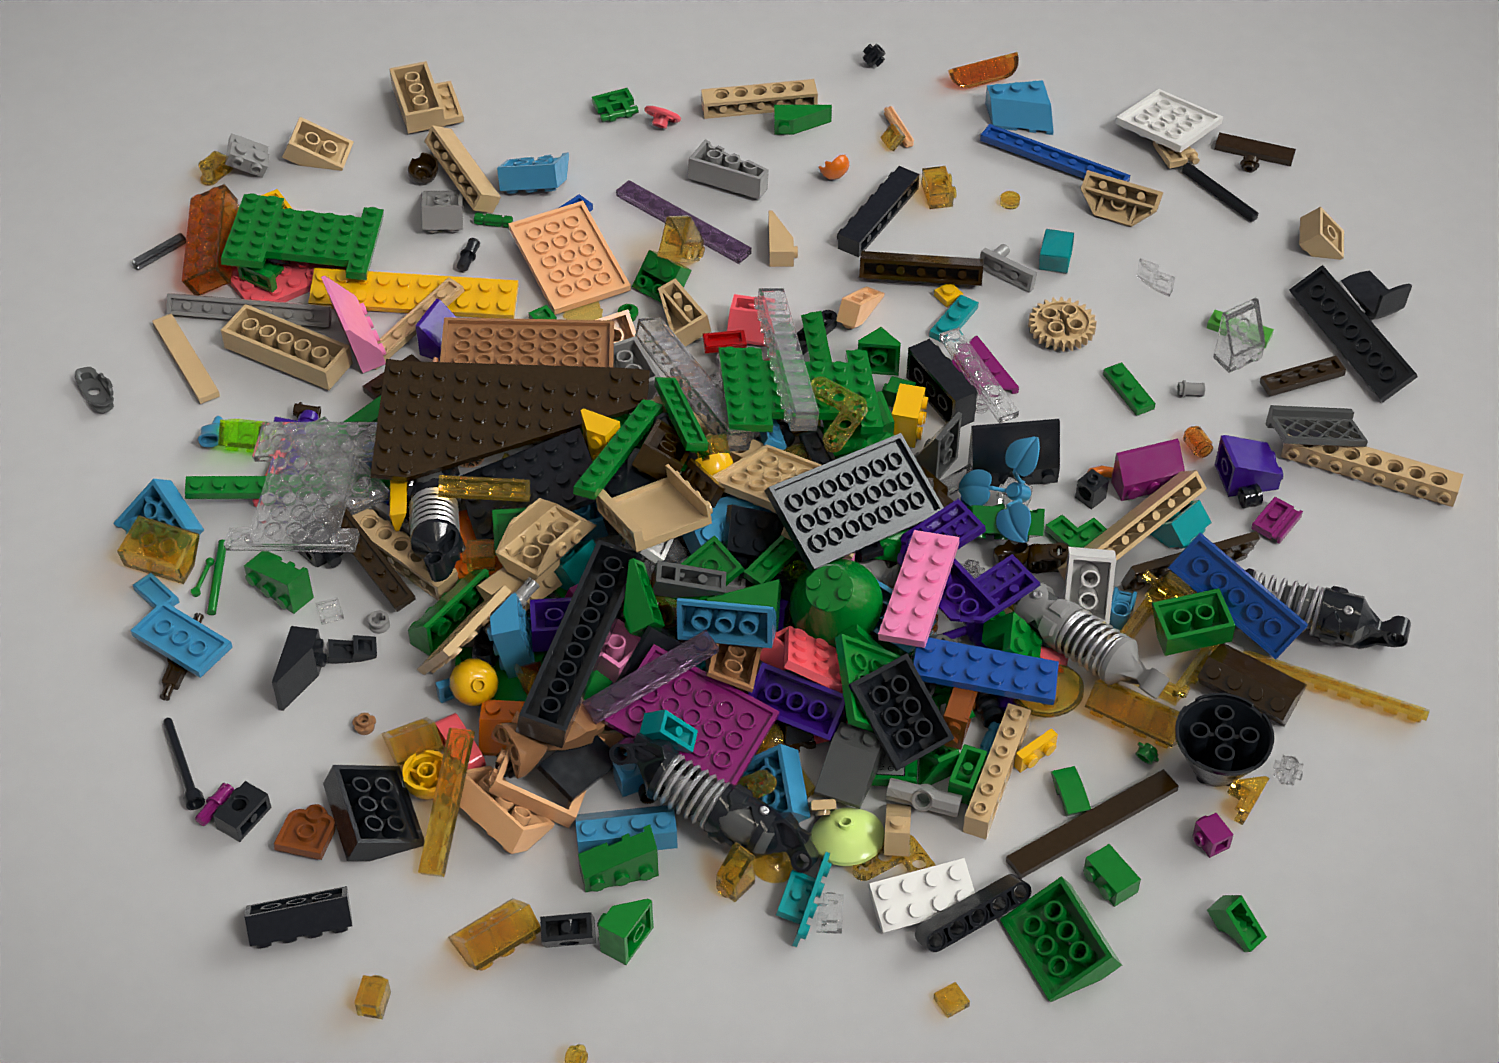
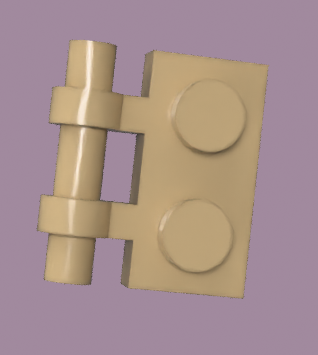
[1153,141,1200,169]

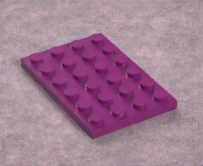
[604,644,780,785]

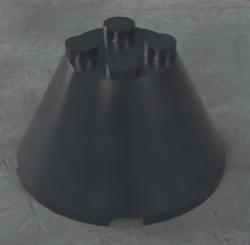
[1175,693,1274,786]

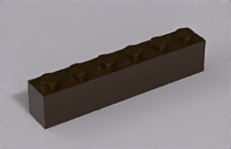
[859,251,984,286]

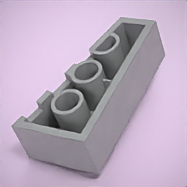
[688,139,769,199]

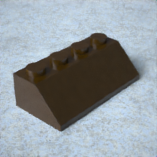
[1197,643,1307,727]

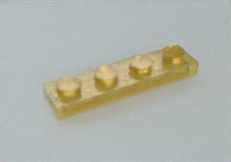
[438,475,530,502]

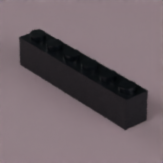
[837,166,920,258]

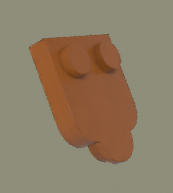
[274,804,336,860]

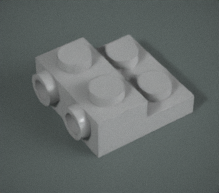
[225,133,270,178]

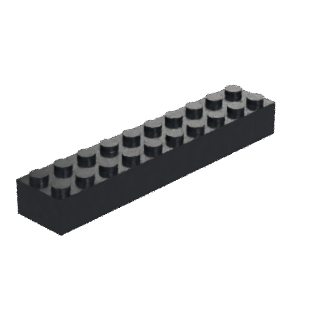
[516,539,642,748]

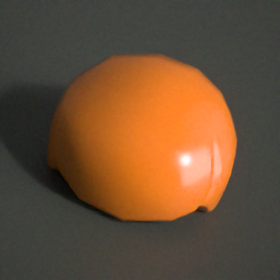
[818,154,850,180]

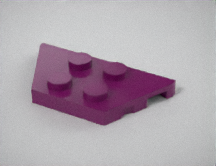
[952,336,1019,394]

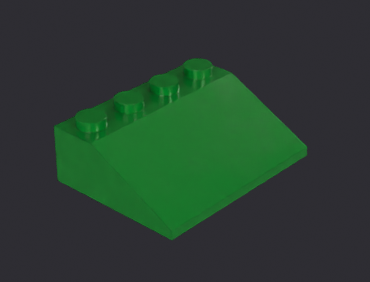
[1000,876,1123,1002]

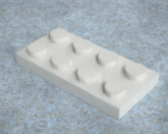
[868,858,975,934]

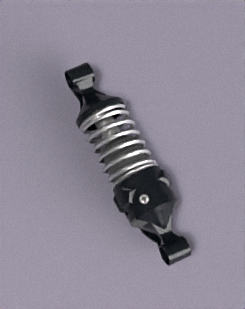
[1190,568,1411,649]

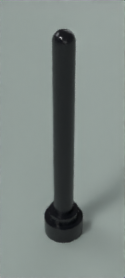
[163,717,205,810]

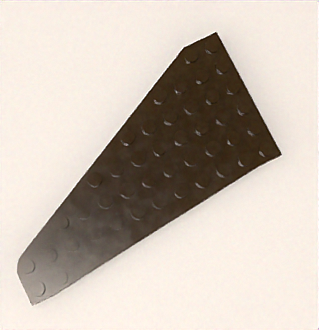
[370,359,650,482]

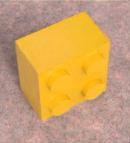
[892,383,928,448]

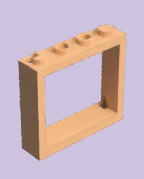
[488,711,605,828]

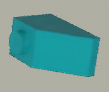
[640,709,698,753]

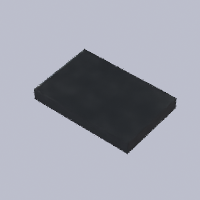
[537,735,613,802]

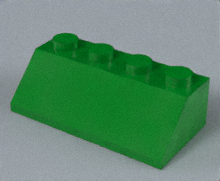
[408,568,489,656]

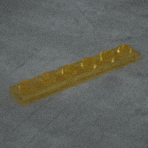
[418,728,475,877]

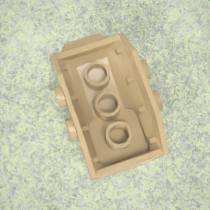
[495,498,597,583]

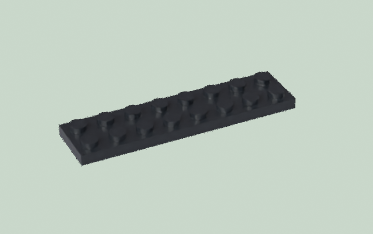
[1289,265,1418,402]

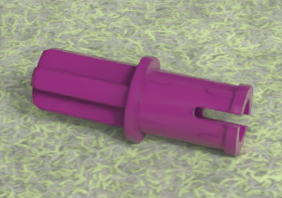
[195,783,234,826]

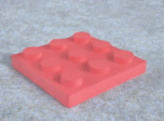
[784,626,843,693]

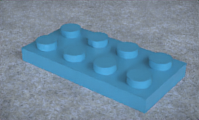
[130,601,233,678]

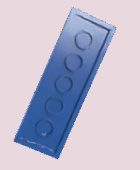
[1168,532,1308,659]
[913,637,1059,705]

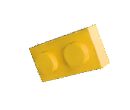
[1014,728,1058,773]

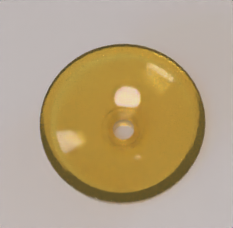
[1014,664,1084,718]

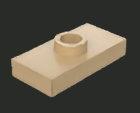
[809,799,836,816]

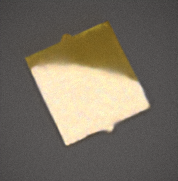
[563,301,603,320]

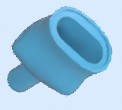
[198,416,226,447]

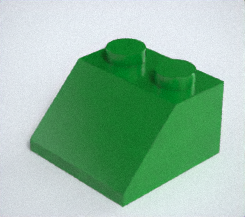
[597,898,654,965]

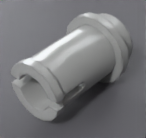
[1177,380,1205,397]

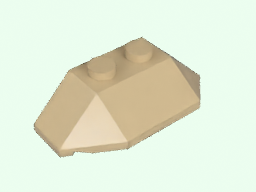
[1081,170,1163,227]

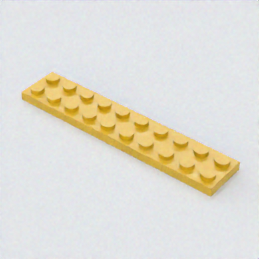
[308,268,519,319]

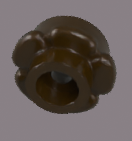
[1240,155,1260,173]

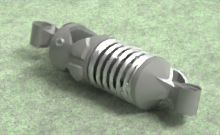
[1013,582,1170,699]

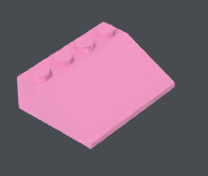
[321,276,386,373]

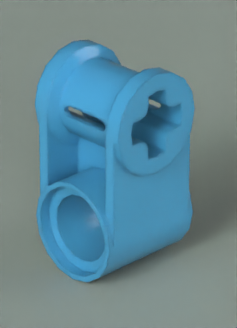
[1109,587,1137,631]

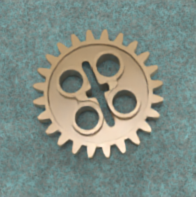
[1028,297,1097,352]

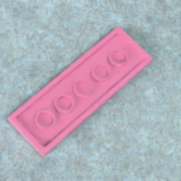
[878,530,959,648]

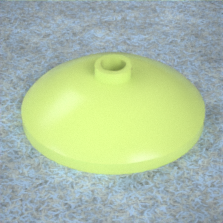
[811,807,885,866]

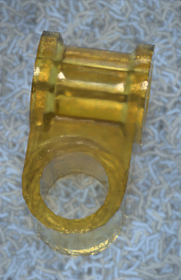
[198,151,233,185]

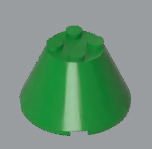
[790,559,883,648]

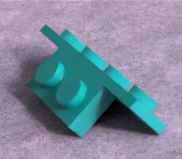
[776,852,832,947]

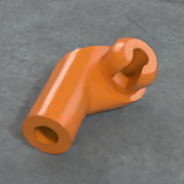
[1087,465,1113,478]

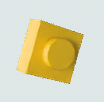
[934,284,963,307]

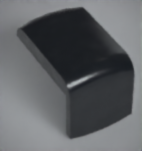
[1341,270,1412,320]

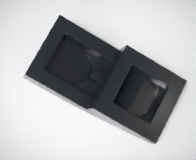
[327,635,377,664]

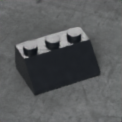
[614,625,694,692]

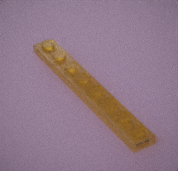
[1243,649,1430,723]

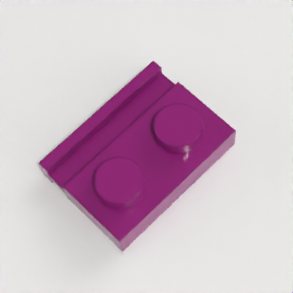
[1251,497,1303,544]

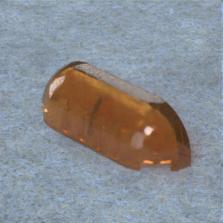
[948,52,1019,88]

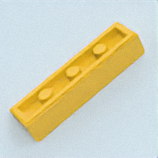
[389,480,407,532]

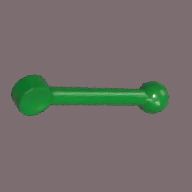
[191,557,214,597]

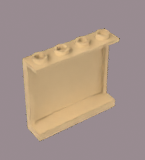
[596,464,713,552]

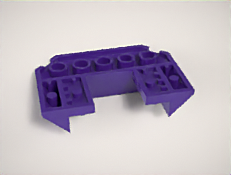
[897,498,1041,623]

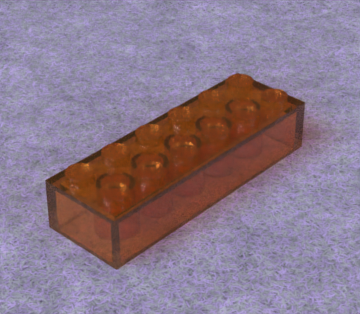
[182,184,238,295]

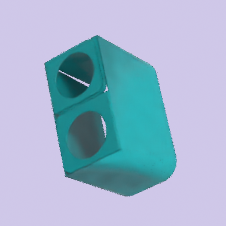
[1039,229,1074,273]

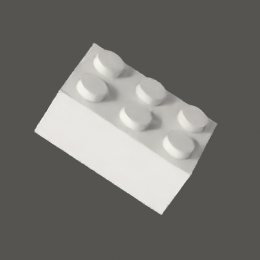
[1063,547,1116,624]

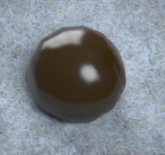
[408,153,438,184]
[993,540,1029,564]

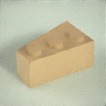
[658,278,711,352]

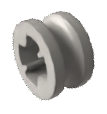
[368,610,390,634]

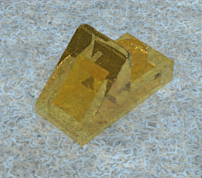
[1227,776,1270,825]

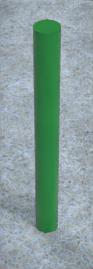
[207,539,227,616]

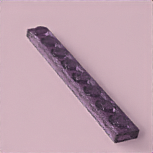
[616,180,752,264]

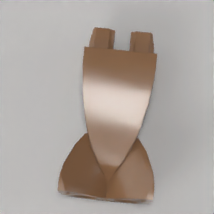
[491,699,605,779]

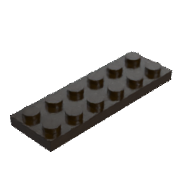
[1121,531,1260,591]

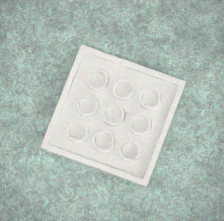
[1115,89,1223,152]

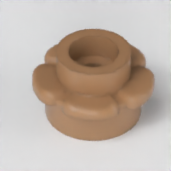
[352,713,376,735]

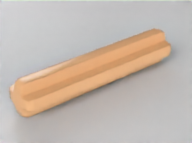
[884,106,914,148]

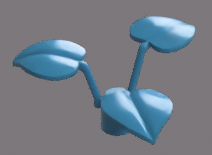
[958,437,1040,543]

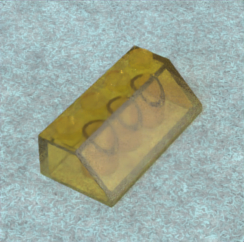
[1085,680,1180,749]

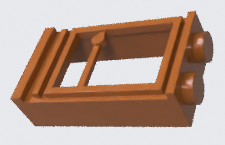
[943,687,981,750]

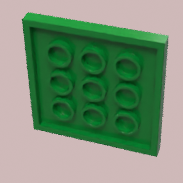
[835,634,901,732]

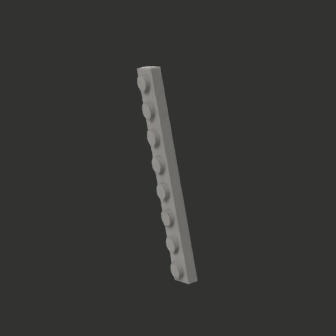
[166,293,332,327]

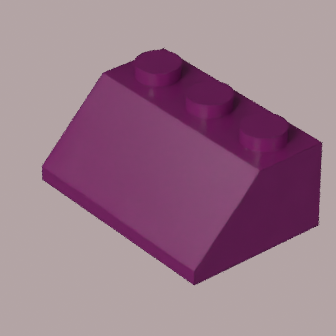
[1111,438,1185,501]

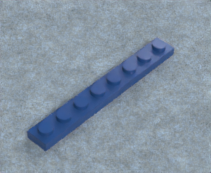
[980,124,1131,182]

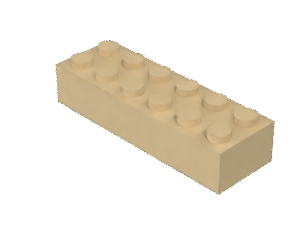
[221,304,353,390]

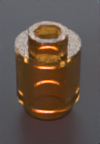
[1183,426,1213,458]

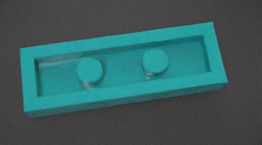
[929,295,979,345]

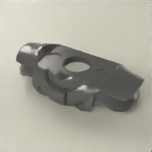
[74,367,114,413]

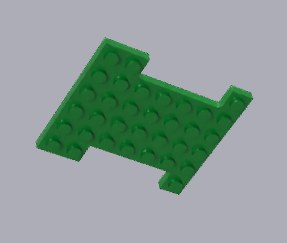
[221,193,384,280]
[718,346,883,434]

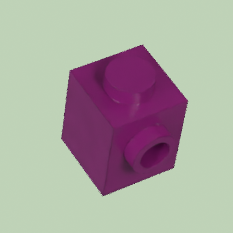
[1192,813,1234,858]

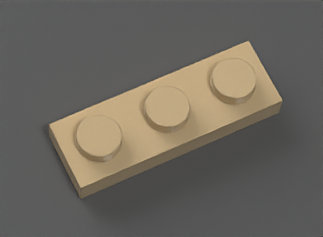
[435,81,464,125]

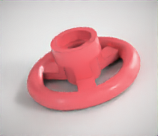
[644,106,681,129]

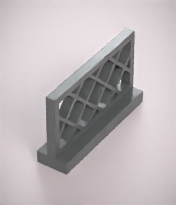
[1265,405,1368,447]

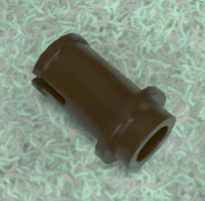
[293,402,321,419]

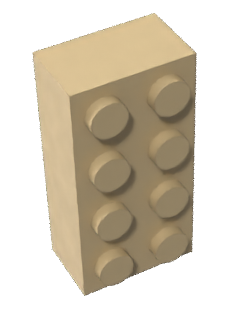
[389,61,446,134]

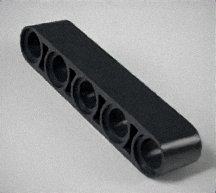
[915,874,1032,952]

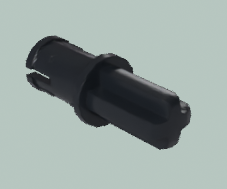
[457,238,480,272]

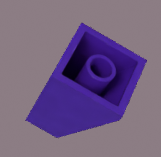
[1214,435,1283,497]

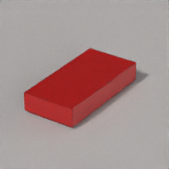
[702,330,747,353]

